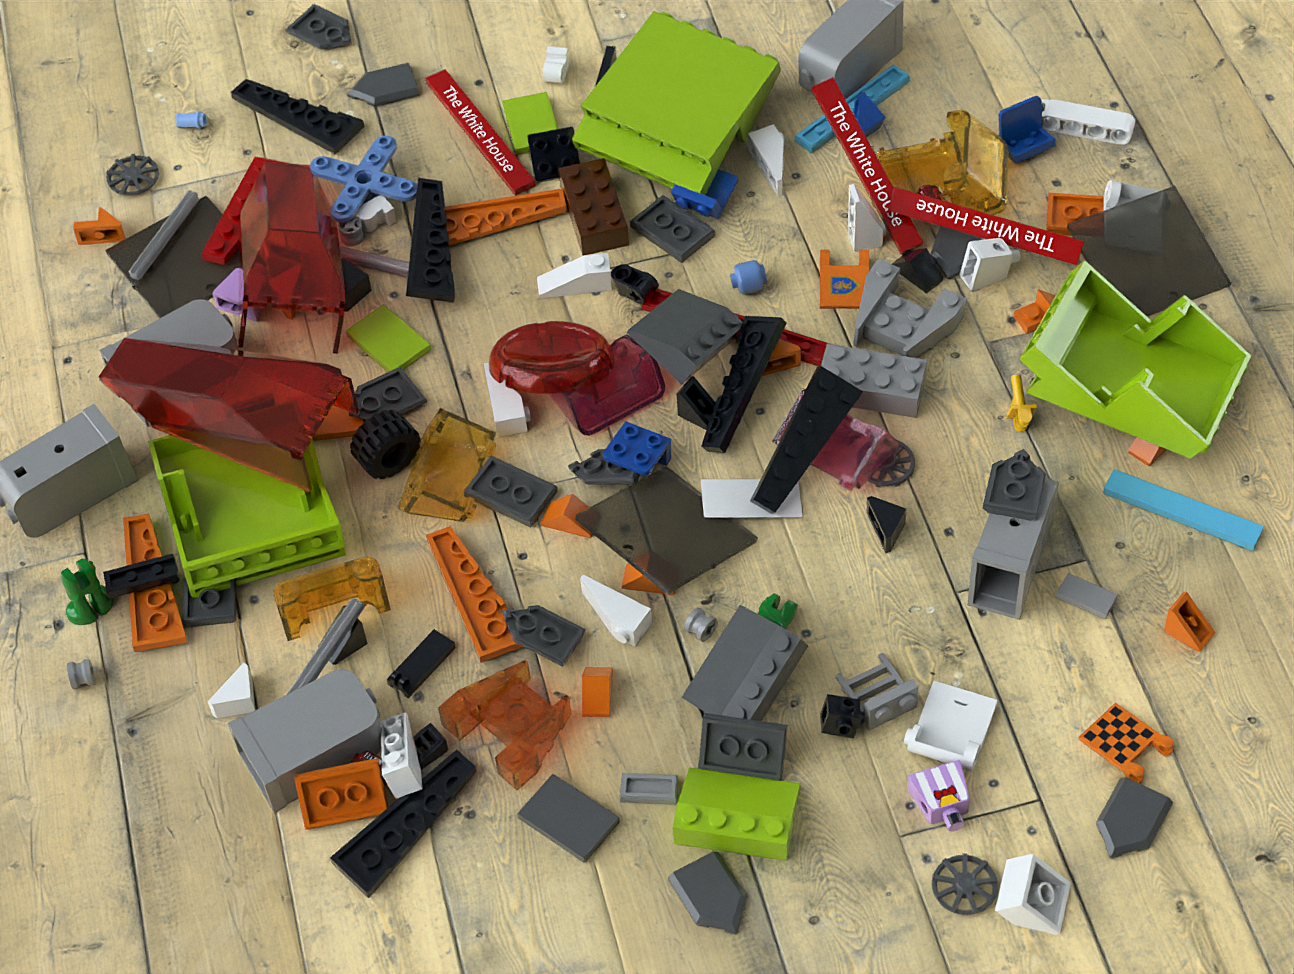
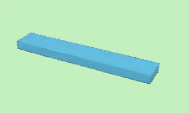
[795,64,910,154]
[1103,469,1264,551]

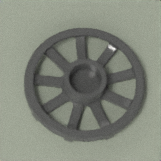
[106,154,159,196]
[857,438,915,487]
[932,853,998,915]

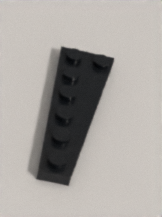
[231,79,365,154]
[406,178,455,303]
[701,316,787,453]
[750,366,863,514]
[330,749,477,898]

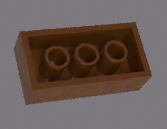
[558,158,629,256]

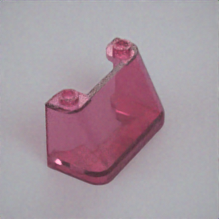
[541,334,665,436]
[772,388,900,491]

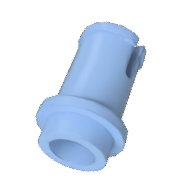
[176,111,207,129]

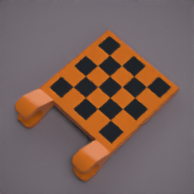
[1079,702,1174,784]

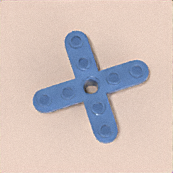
[310,136,417,223]

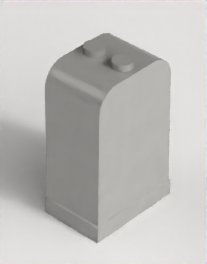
[798,0,904,99]
[99,299,242,427]
[0,404,138,538]
[967,478,1059,620]
[228,669,382,813]

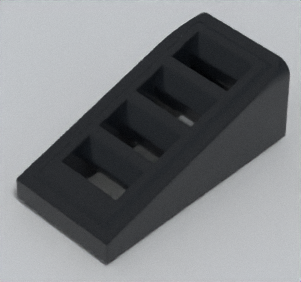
[413,723,449,770]

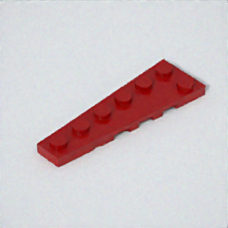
[201,156,299,265]

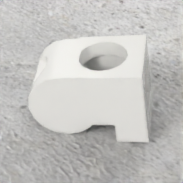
[543,46,569,83]
[356,195,397,232]

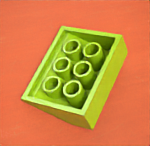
[672,767,800,861]

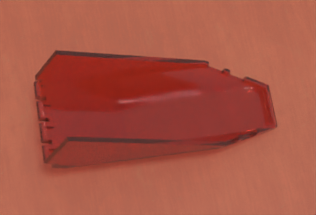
[238,162,345,354]
[98,338,359,492]

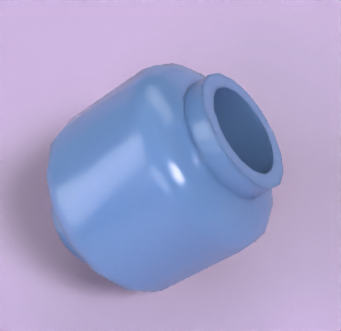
[730,260,767,295]

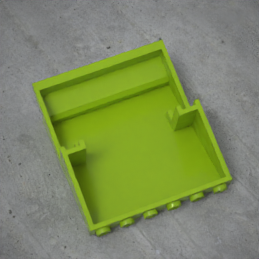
[572,11,781,195]
[1019,260,1251,459]
[148,401,346,599]

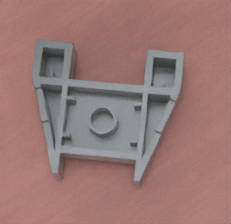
[853,258,967,358]

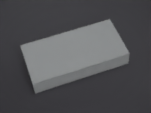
[1056,573,1118,619]
[620,773,678,805]

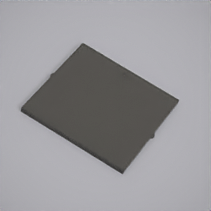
[1067,186,1231,316]
[105,196,267,319]
[575,466,758,595]

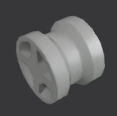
[338,216,364,246]
[684,608,718,642]
[67,658,95,689]

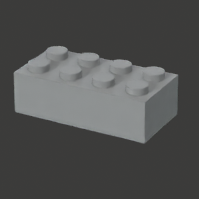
[821,344,927,418]

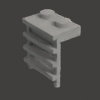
[836,653,918,731]

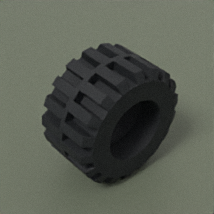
[350,410,421,479]

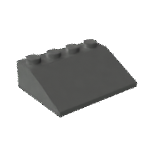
[626,289,743,385]
[681,605,808,721]

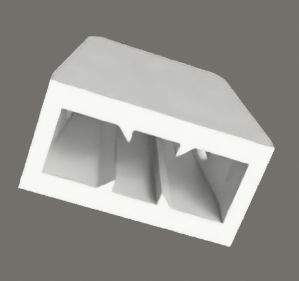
[960,238,1021,292]

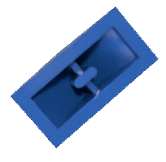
[853,92,886,137]

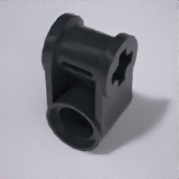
[611,264,659,304]

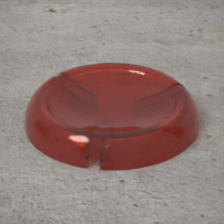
[488,321,614,394]

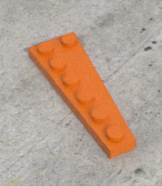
[445,188,567,246]
[123,513,188,652]
[426,526,523,663]

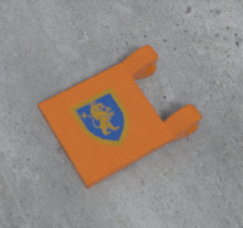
[820,249,869,309]

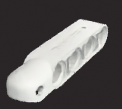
[1023,98,1135,145]

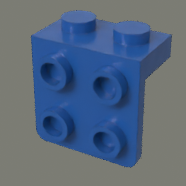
[998,96,1056,164]
[671,169,738,220]
[603,421,671,475]

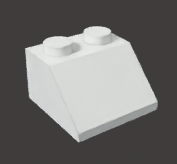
[995,854,1071,935]

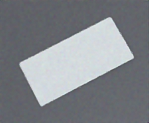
[701,479,803,518]

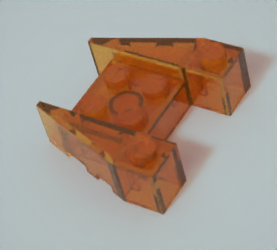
[438,660,572,791]

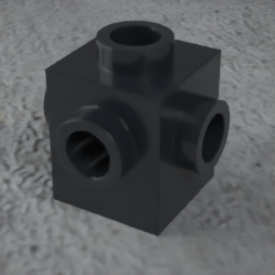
[820,694,865,738]

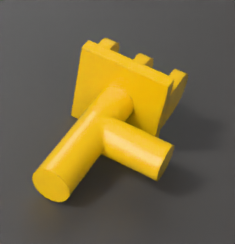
[1006,375,1037,432]

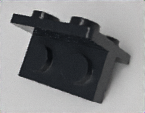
[527,126,580,181]

